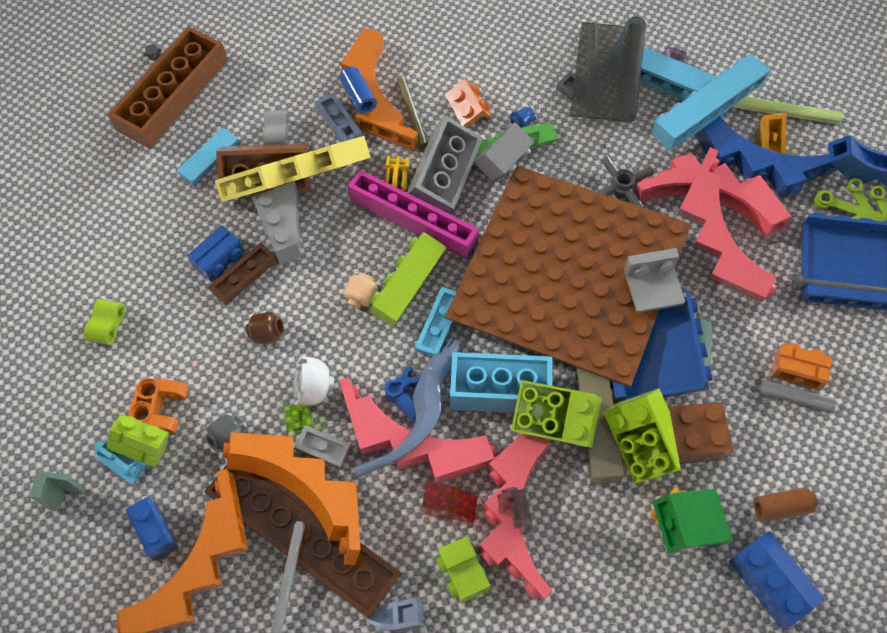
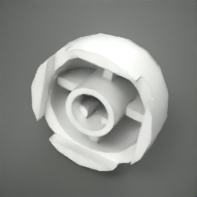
[294,356,334,406]

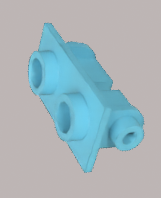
[93,438,147,485]

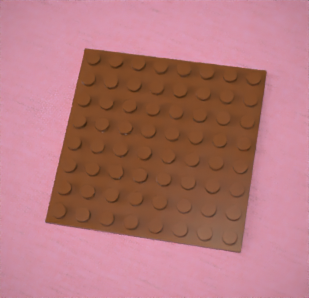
[445,165,691,387]

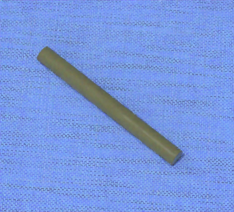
[397,76,428,148]

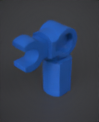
[384,366,420,423]

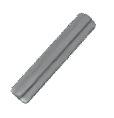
[760,380,836,413]

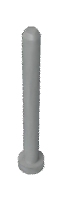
[271,521,305,633]

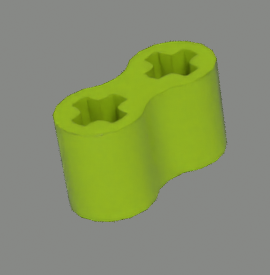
[84,299,125,345]

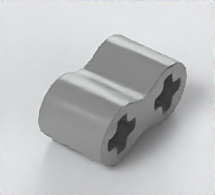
[263,110,289,145]

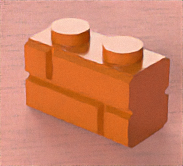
[771,343,832,391]

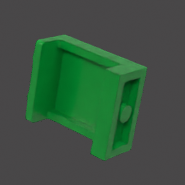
[652,489,733,554]

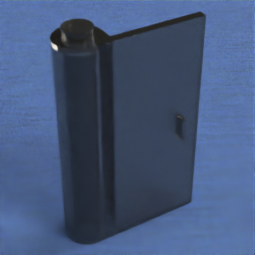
[570,16,646,122]

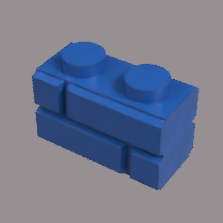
[187,225,244,281]
[125,496,179,561]

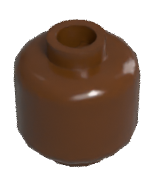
[246,312,284,345]

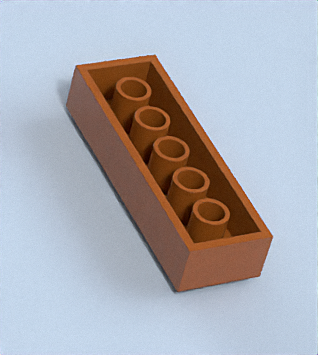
[107,26,228,149]

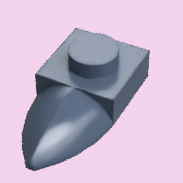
[368,597,423,632]

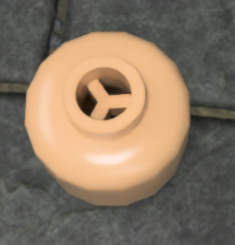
[343,272,378,309]

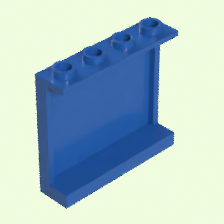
[800,213,887,311]
[613,290,713,403]

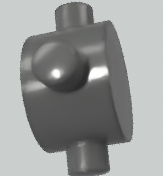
[143,44,162,60]

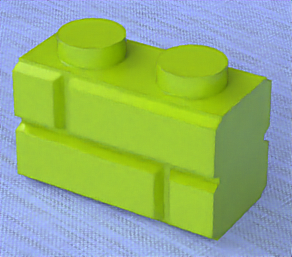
[107,414,169,467]

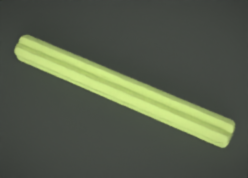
[733,97,843,125]

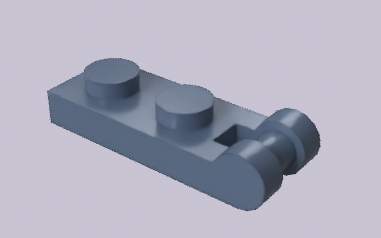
[315,93,363,143]

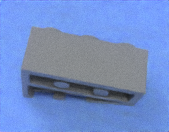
[252,181,301,265]

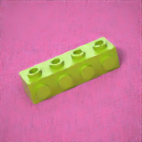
[369,232,447,328]

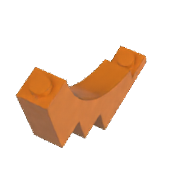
[341,27,419,151]
[222,432,360,565]
[116,469,248,633]

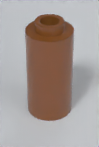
[753,487,818,523]

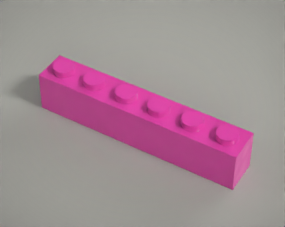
[348,170,479,260]

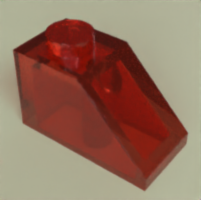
[422,481,478,523]

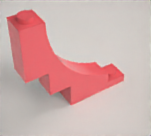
[678,147,777,302]
[339,377,497,485]

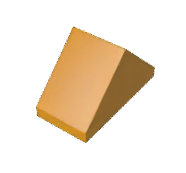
[754,113,787,154]

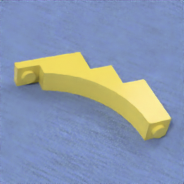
[214,136,370,202]

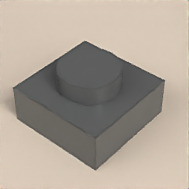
[556,71,587,101]

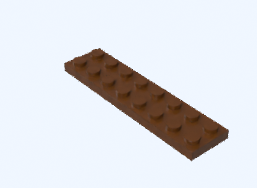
[204,465,402,619]

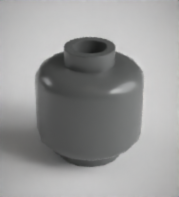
[205,414,245,452]

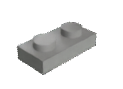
[294,425,352,469]

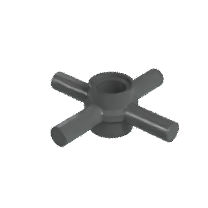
[596,156,654,208]

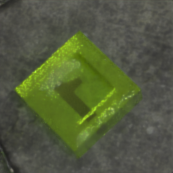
[285,404,312,432]

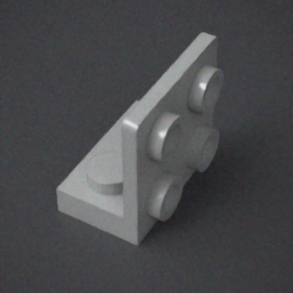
[624,248,685,313]

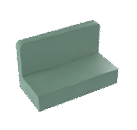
[29,471,86,512]

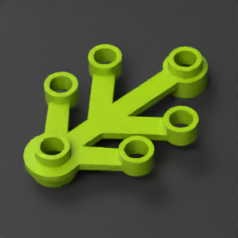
[813,178,887,222]

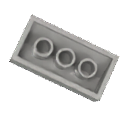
[407,116,483,211]

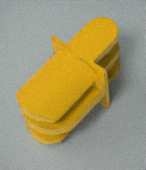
[385,156,410,192]

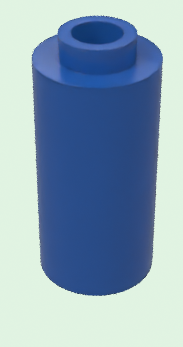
[339,67,377,114]

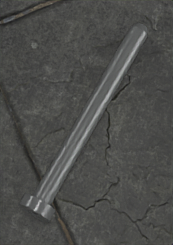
[791,274,887,293]

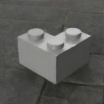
[473,122,534,181]

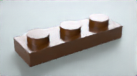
[208,242,278,306]

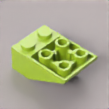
[511,380,602,448]
[603,388,681,484]

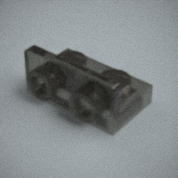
[497,487,532,536]

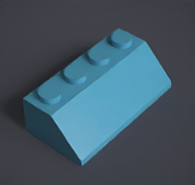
[450,352,552,413]

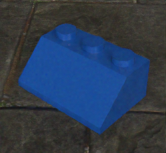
[728,531,824,630]

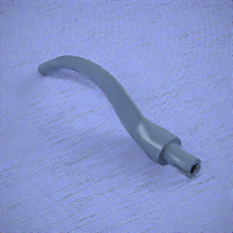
[354,338,463,477]

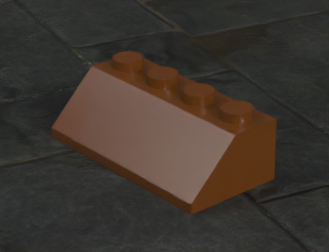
[216,143,311,195]

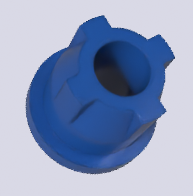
[510,106,536,128]

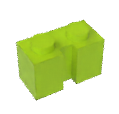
[436,536,490,604]

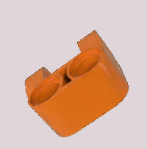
[129,378,189,435]

